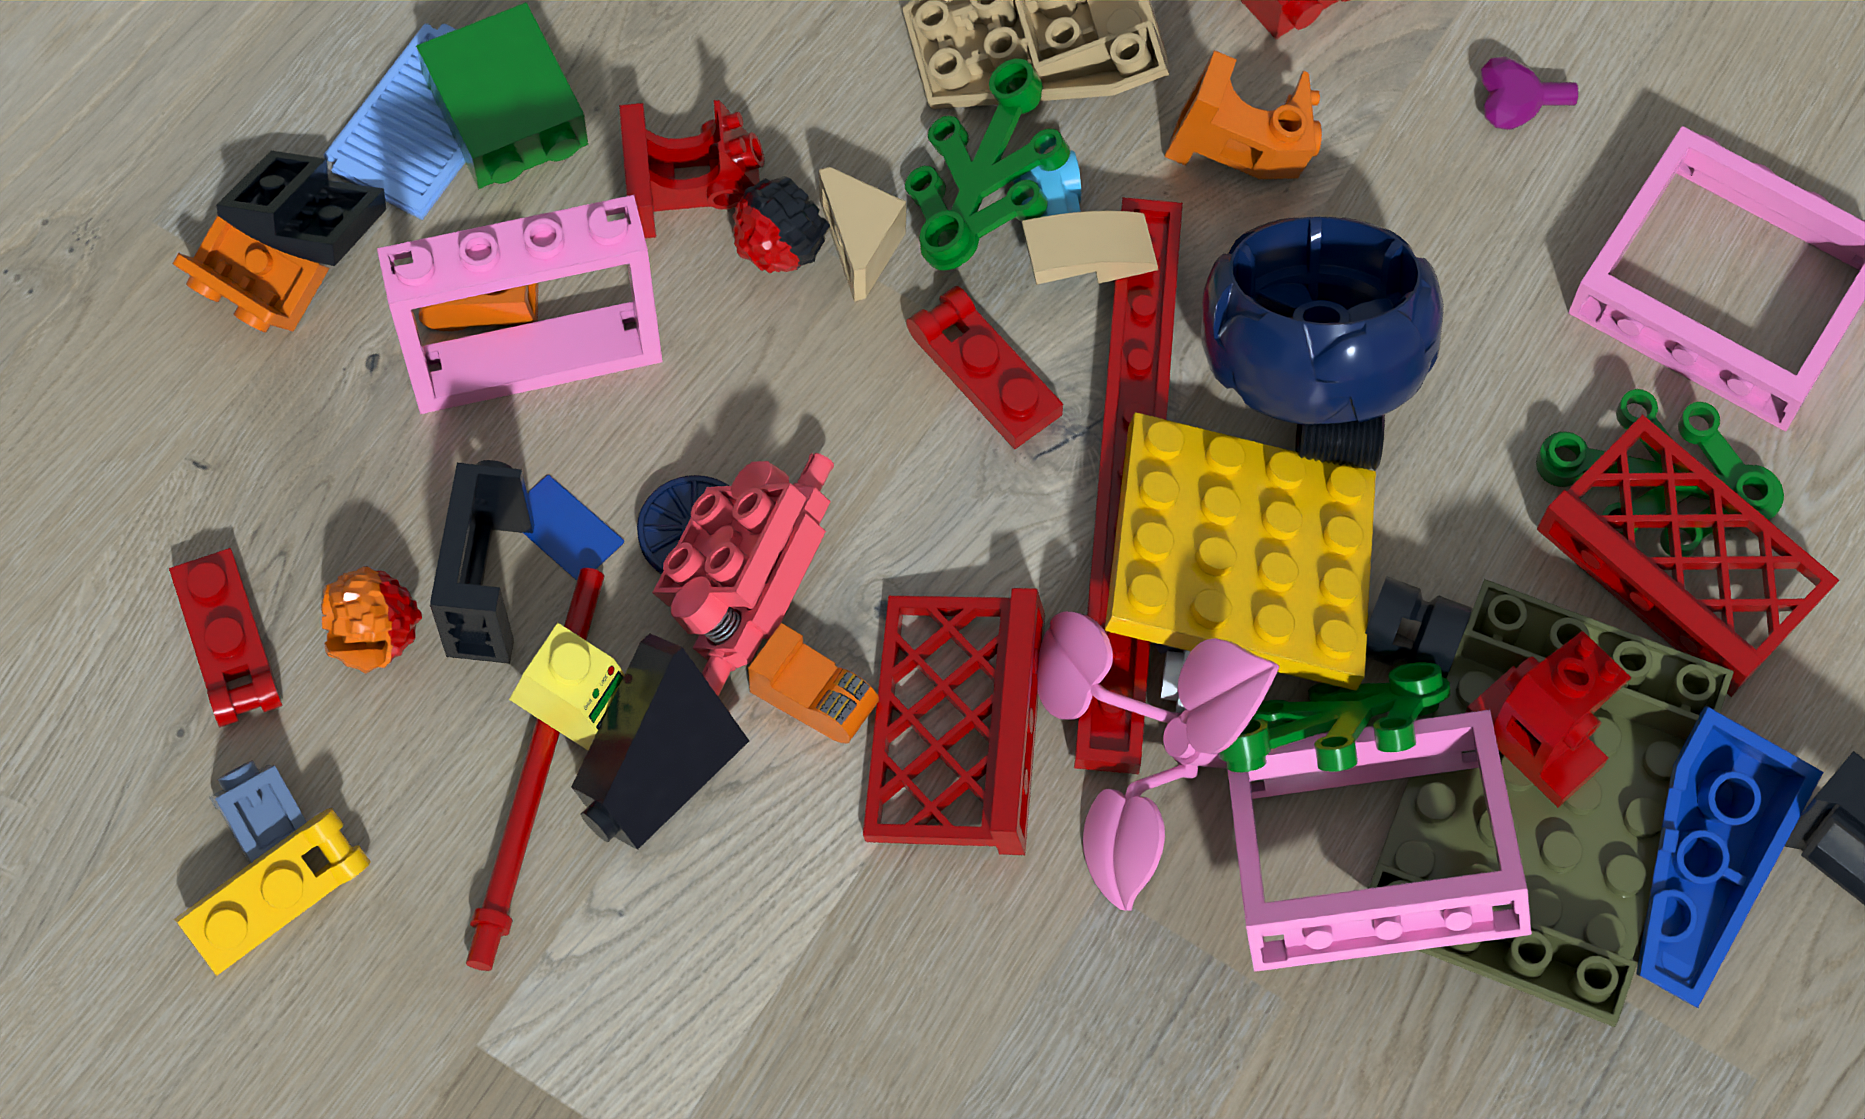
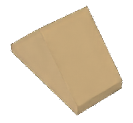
[819,167,906,302]

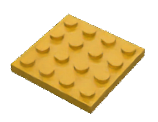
[1105,412,1376,691]

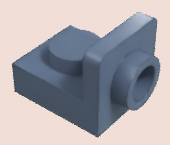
[209,760,306,863]

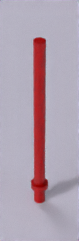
[466,568,605,971]

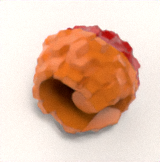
[321,566,422,674]

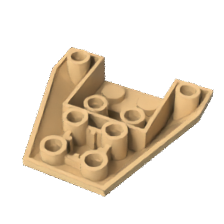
[902,0,1169,109]

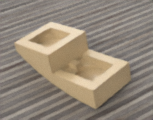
[1022,211,1158,285]

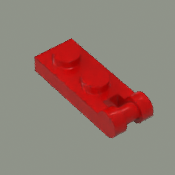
[906,286,1063,450]
[169,548,283,727]

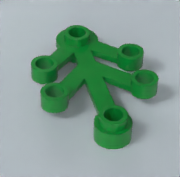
[905,58,1070,270]
[1536,389,1784,557]
[1218,662,1451,772]

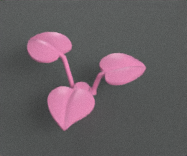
[1037,611,1279,911]

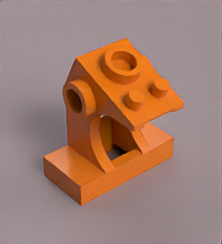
[1164,50,1322,179]

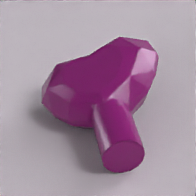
[1481,56,1578,130]

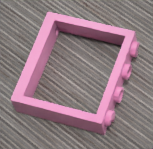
[1568,126,1865,432]
[377,195,663,414]
[1228,710,1531,972]

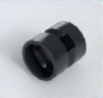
[1365,576,1472,678]

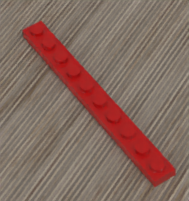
[1074,197,1183,775]

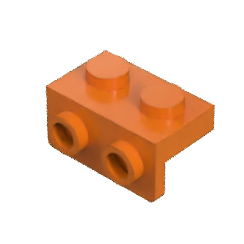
[172,215,330,333]

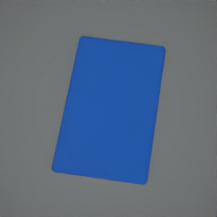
[523,475,624,580]

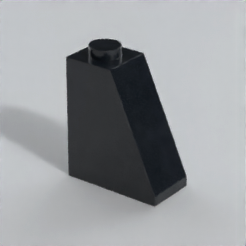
[571,633,750,850]

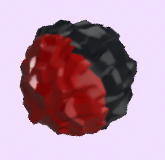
[733,176,830,273]

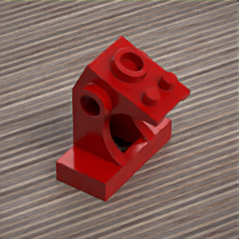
[619,100,765,238]
[1465,631,1632,808]

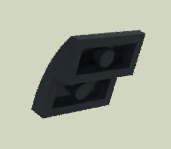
[216,150,386,266]

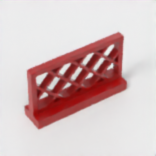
[1537,414,1839,697]
[863,588,1045,855]

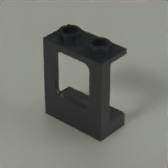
[429,460,535,664]

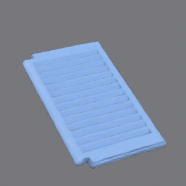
[323,23,465,220]

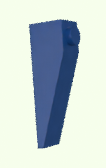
[1636,707,1824,1008]

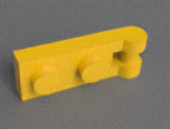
[174,808,371,976]

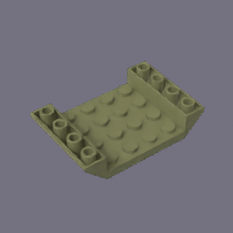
[1368,579,1734,1027]

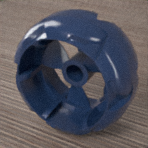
[1201,217,1444,425]

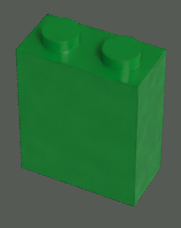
[416,2,588,189]

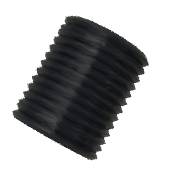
[1295,415,1385,471]

